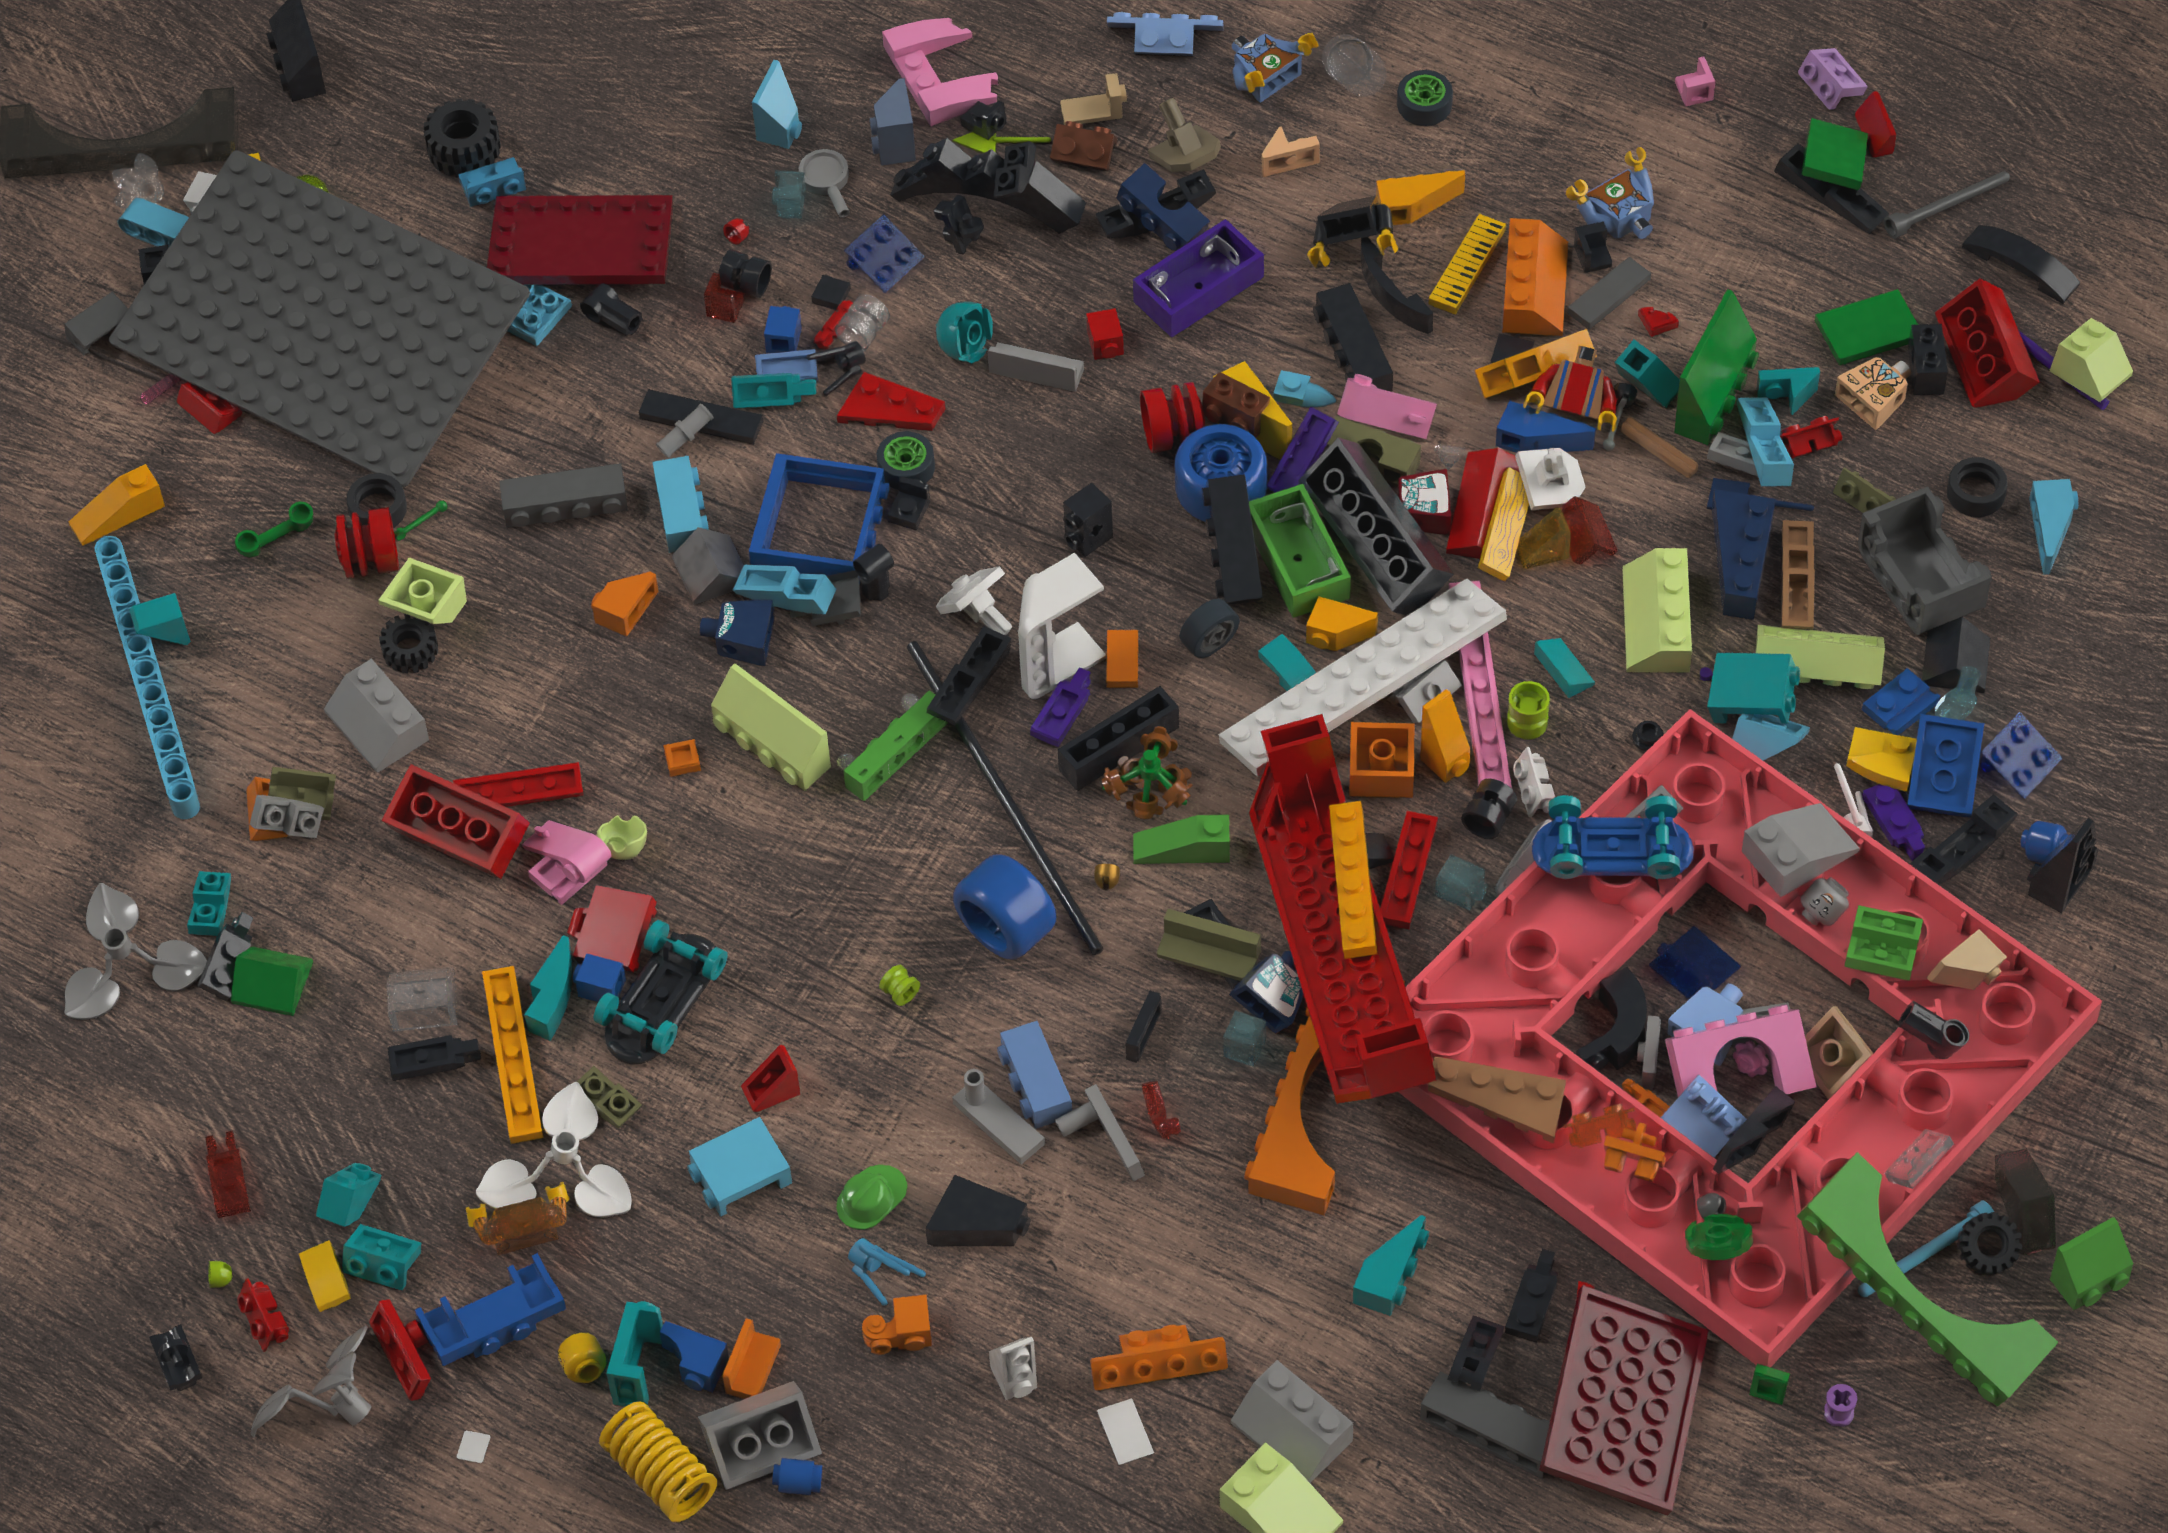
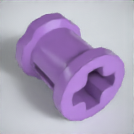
[1824,1384,1857,1427]

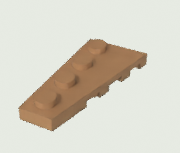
[1428,1056,1566,1144]

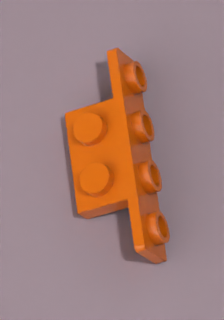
[1090,1325,1228,1390]

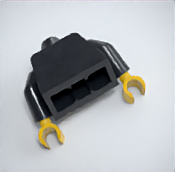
[1307,196,1398,268]

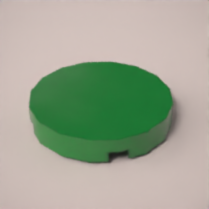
[1685,1214,1753,1260]

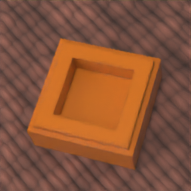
[663,739,701,777]

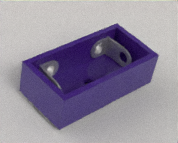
[1133,219,1264,338]

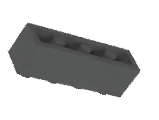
[499,463,628,528]
[1420,1371,1550,1478]

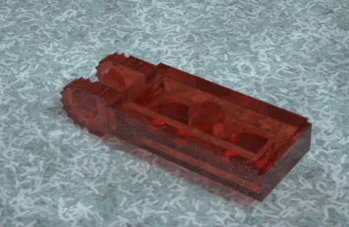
[205,1131,251,1219]

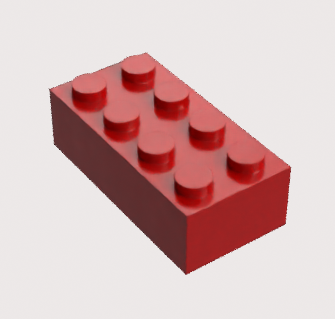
[381,764,530,879]

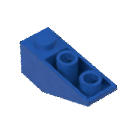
[1496,401,1596,453]

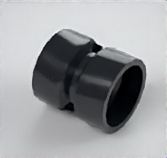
[718,249,772,298]
[1461,778,1517,839]

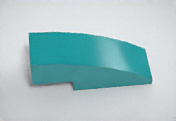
[524,935,573,1041]

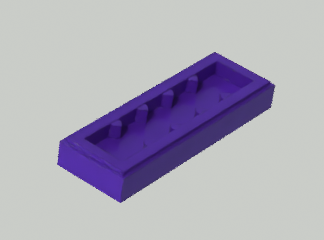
[1267,407,1339,493]

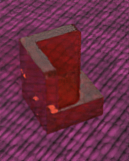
[704,273,745,323]

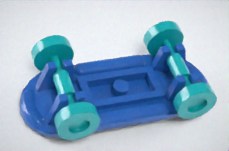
[1532,795,1694,879]

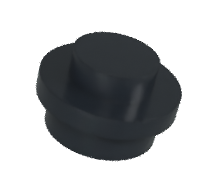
[1632,721,1664,751]

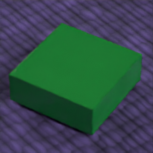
[1749,1364,1790,1405]

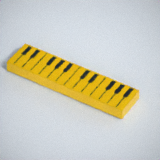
[1428,214,1506,315]

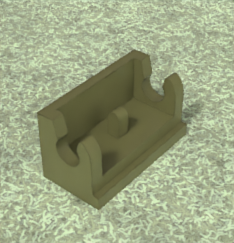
[268,767,336,821]

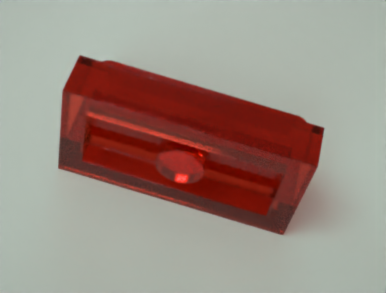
[1553,496,1618,565]

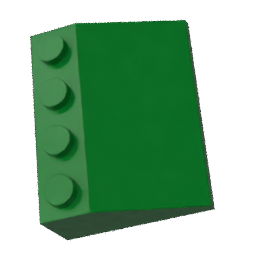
[1674,289,1759,445]

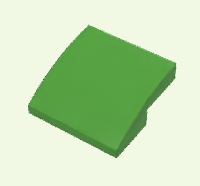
[1844,905,1923,981]

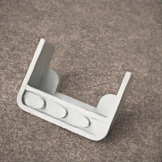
[1018,553,1107,699]

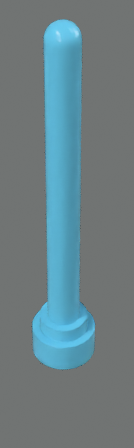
[1858,1200,1994,1297]

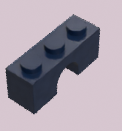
[1116,163,1210,251]

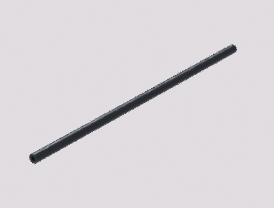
[907,641,1104,955]

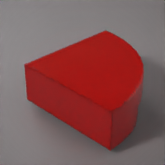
[1638,307,1679,337]

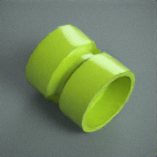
[1507,681,1550,740]

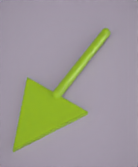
[952,132,1051,154]

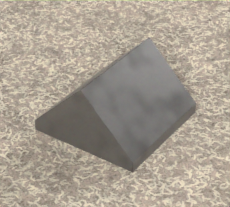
[672,527,744,605]

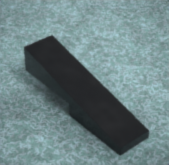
[1774,143,1890,234]
[926,626,1012,725]
[1713,1086,1795,1174]

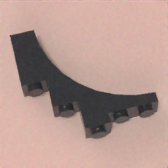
[890,138,1087,234]

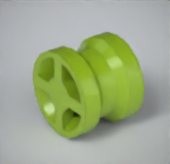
[879,965,921,1006]

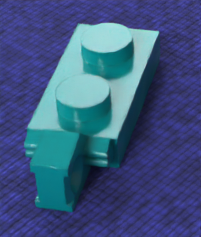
[731,373,817,408]

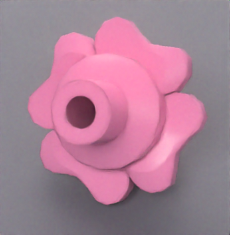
[1733,1040,1769,1077]

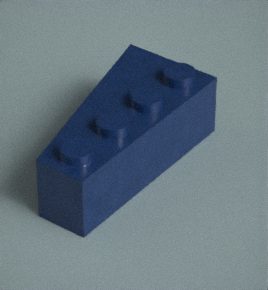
[1712,489,1776,620]

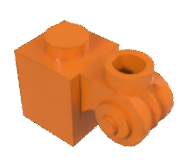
[862,1294,932,1355]

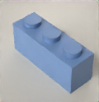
[997,1021,1072,1129]

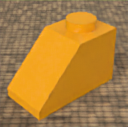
[1306,596,1378,651]

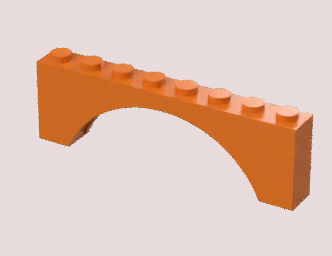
[1244,981,1405,1216]

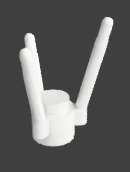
[1834,763,1873,837]

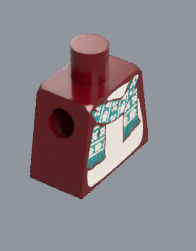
[1397,469,1451,535]

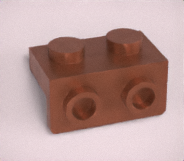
[1050,121,1118,171]
[1202,372,1270,438]

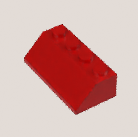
[1935,278,2040,408]

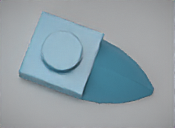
[1273,370,1336,407]

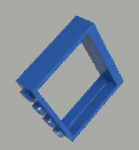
[749,453,889,585]

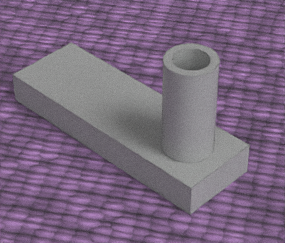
[952,1069,1045,1165]
[1055,1084,1145,1182]

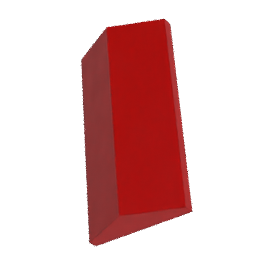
[1446,448,1520,559]

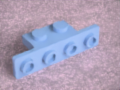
[1107,12,1224,56]

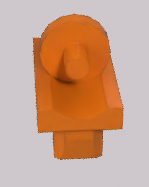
[1604,1122,1666,1182]

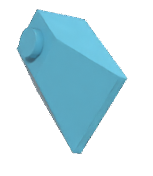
[752,60,802,149]
[1732,714,1810,761]

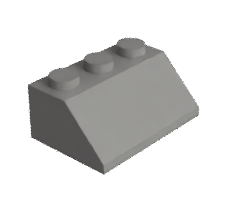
[324,658,429,773]
[1231,1360,1353,1483]
[698,1381,822,1490]

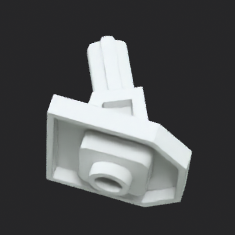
[1515,448,1586,510]
[936,566,1012,635]

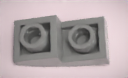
[249,795,324,838]

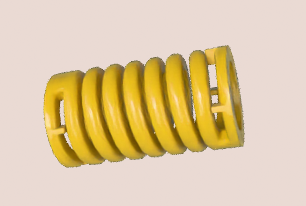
[599,1401,717,1523]

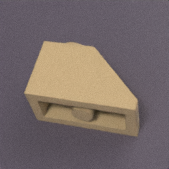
[1926,929,2007,990]

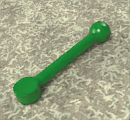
[394,500,448,541]

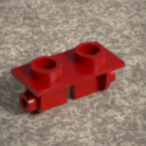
[1780,416,1842,459]
[237,1278,289,1352]

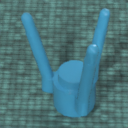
[848,1238,926,1306]

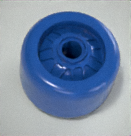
[1175,424,1267,522]
[953,854,1057,960]

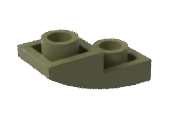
[577,1066,642,1129]

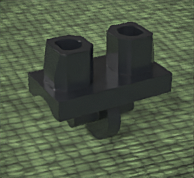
[933,194,984,255]
[149,1324,202,1391]

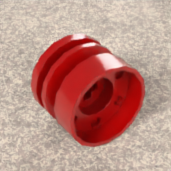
[1140,382,1205,453]
[334,507,399,579]

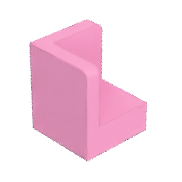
[1675,57,1715,107]

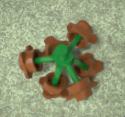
[1101,726,1193,819]

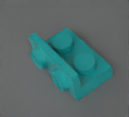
[342,1224,422,1290]

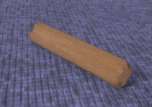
[1621,417,1699,478]

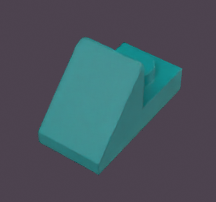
[1756,367,1820,415]

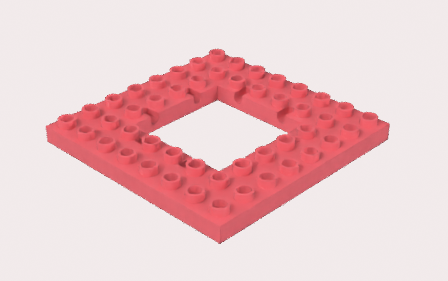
[1397,709,2102,1368]

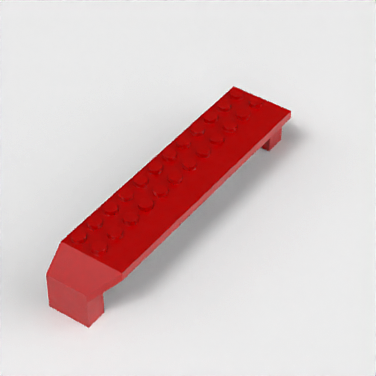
[1249,714,1437,1104]

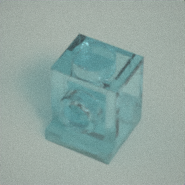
[772,170,806,219]

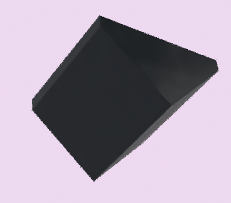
[1922,617,1991,693]

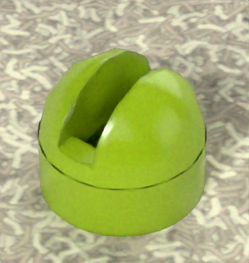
[208,1261,233,1288]

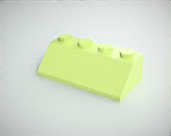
[1622,548,1692,672]
[1755,625,1885,689]
[711,664,831,791]

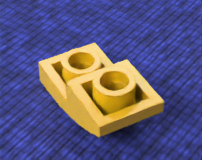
[299,1240,351,1312]

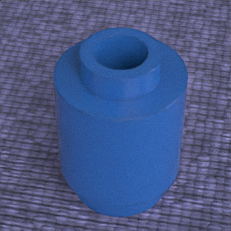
[772,1458,823,1495]

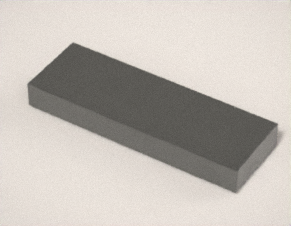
[1567,257,1651,330]

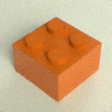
[1349,722,1415,798]

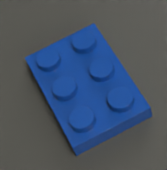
[1907,714,1984,818]

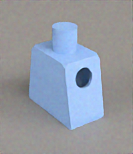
[1668,983,1743,1066]

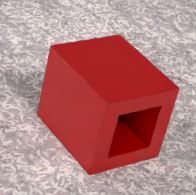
[1086,308,1124,360]

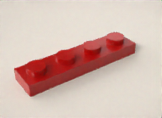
[453,762,584,807]
[1380,811,1438,930]

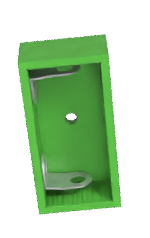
[1249,484,1351,618]

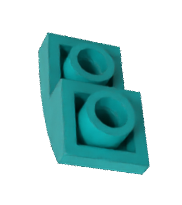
[1258,634,1316,691]
[187,871,231,936]

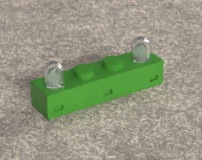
[837,690,948,801]

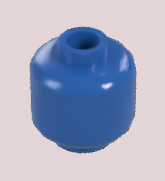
[2021,821,2069,863]

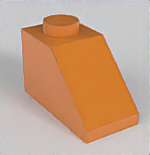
[591,571,659,637]

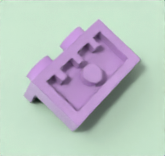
[1798,48,1868,110]

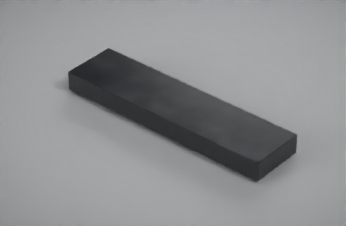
[638,389,764,445]

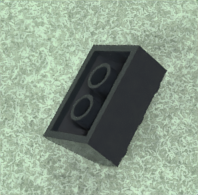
[266,0,326,102]

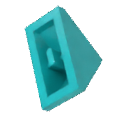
[129,593,191,645]

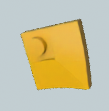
[1846,727,1916,791]

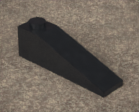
[2027,818,2098,914]

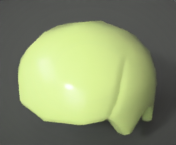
[596,815,647,860]

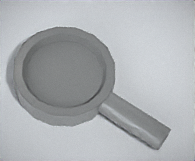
[798,149,850,218]

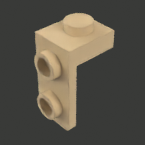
[1060,73,1127,125]

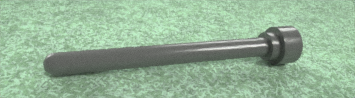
[1884,171,2010,239]

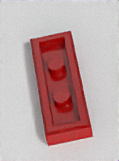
[369,1299,431,1401]

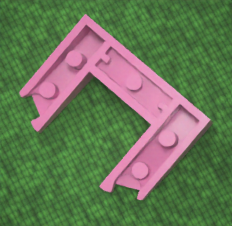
[882,18,998,126]

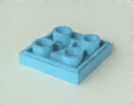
[507,285,572,347]

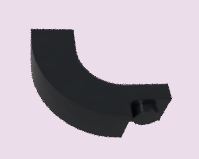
[1576,967,1647,1071]

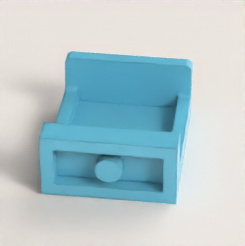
[687,1117,792,1216]

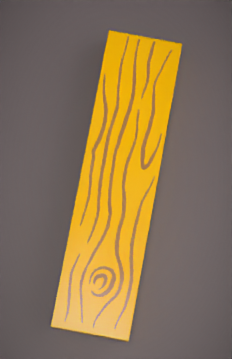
[1478,467,1529,581]

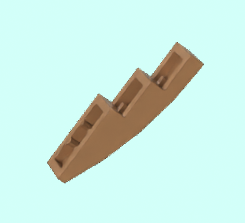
[1781,520,1815,629]

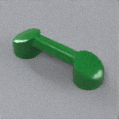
[235,502,314,558]

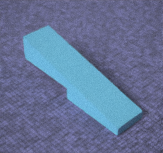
[1737,397,1794,486]

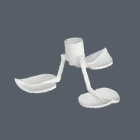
[476,1082,632,1218]

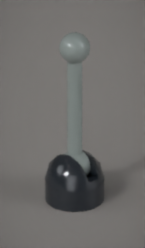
[1603,383,1637,451]

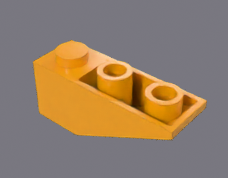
[1376,170,1465,225]

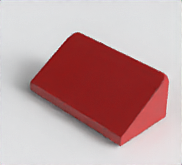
[1855,91,1897,157]
[177,382,243,434]

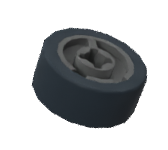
[1179,598,1240,658]

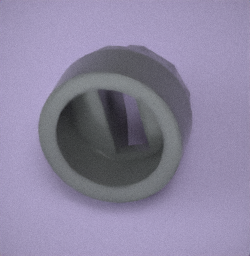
[1697,1192,1726,1219]

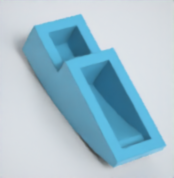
[733,565,837,614]

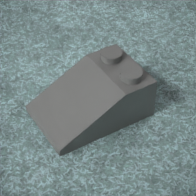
[1742,803,1860,898]

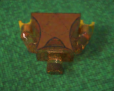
[466,1182,570,1255]

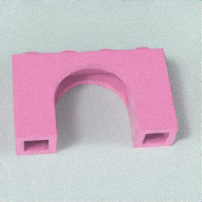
[1665,1004,1816,1097]

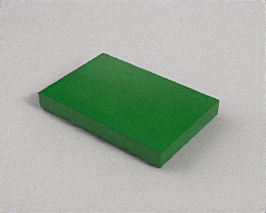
[1802,118,1868,190]
[1814,289,1918,366]

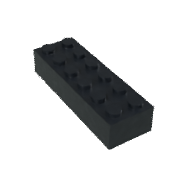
[1298,437,1454,616]

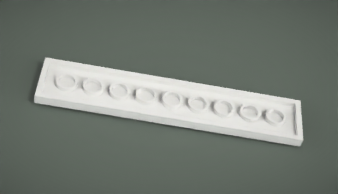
[1218,578,1507,777]

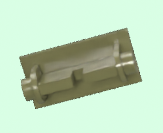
[1833,467,1896,513]

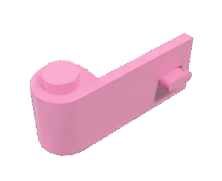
[1337,374,1437,439]
[522,820,612,883]

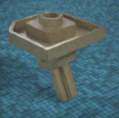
[1148,98,1221,172]

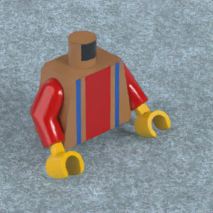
[1523,346,1617,432]

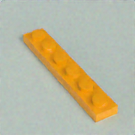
[1329,801,1377,959]
[482,966,543,1144]

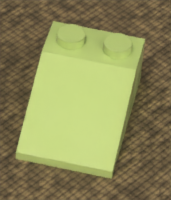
[1220,1442,1343,1533]

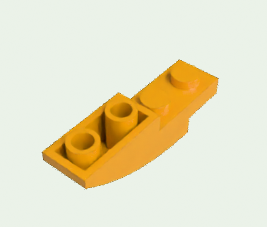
[1474,329,1597,398]

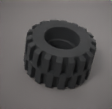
[424,98,501,177]

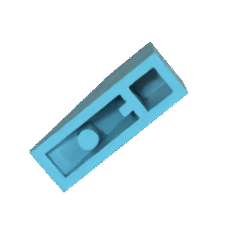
[2029,479,2078,575]

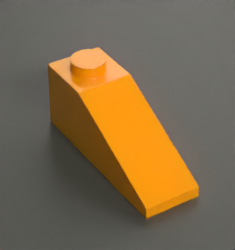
[68,464,165,546]
[1420,689,1470,783]

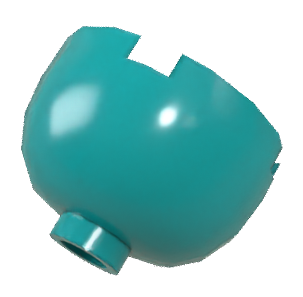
[936,301,993,363]

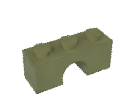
[1322,416,1421,488]

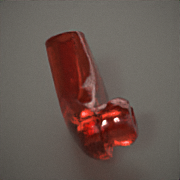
[1141,1081,1181,1139]

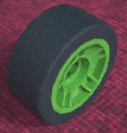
[1397,70,1453,126]
[876,431,935,490]

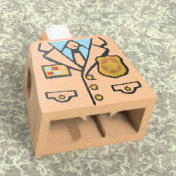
[1835,357,1911,430]

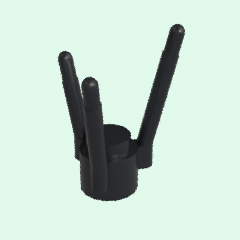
[806,341,866,396]

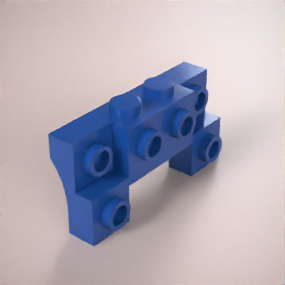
[415,1253,566,1366]

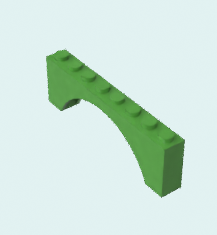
[1797,1152,2058,1406]

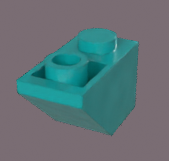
[1615,339,1680,408]
[316,1163,382,1227]

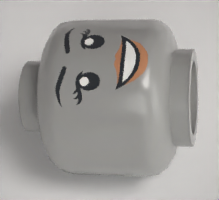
[1801,877,1849,926]

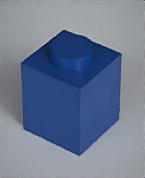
[764,306,802,353]
[573,954,626,1002]

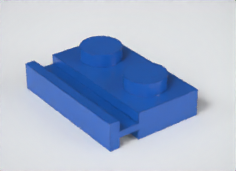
[1862,668,1940,735]

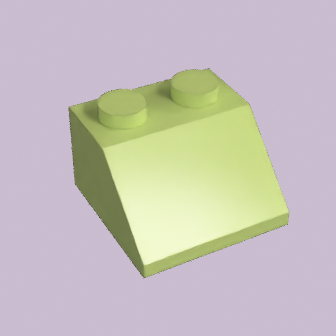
[2050,318,2133,402]
[378,558,467,624]

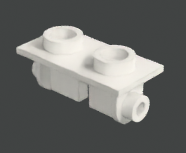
[1513,747,1555,817]

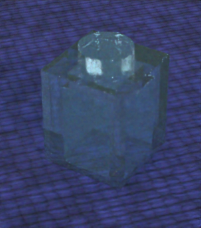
[1435,854,1488,911]
[1223,1010,1266,1067]

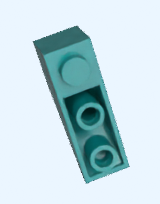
[1353,1215,1429,1316]

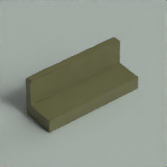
[1157,909,1261,981]

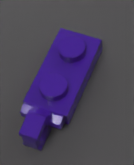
[1030,667,1091,747]
[1862,784,1925,861]

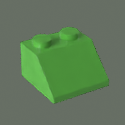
[2050,1217,2133,1311]

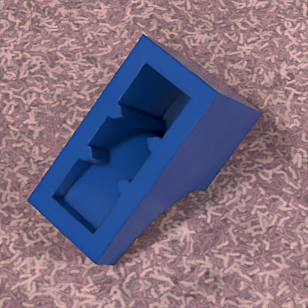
[660,1321,729,1393]

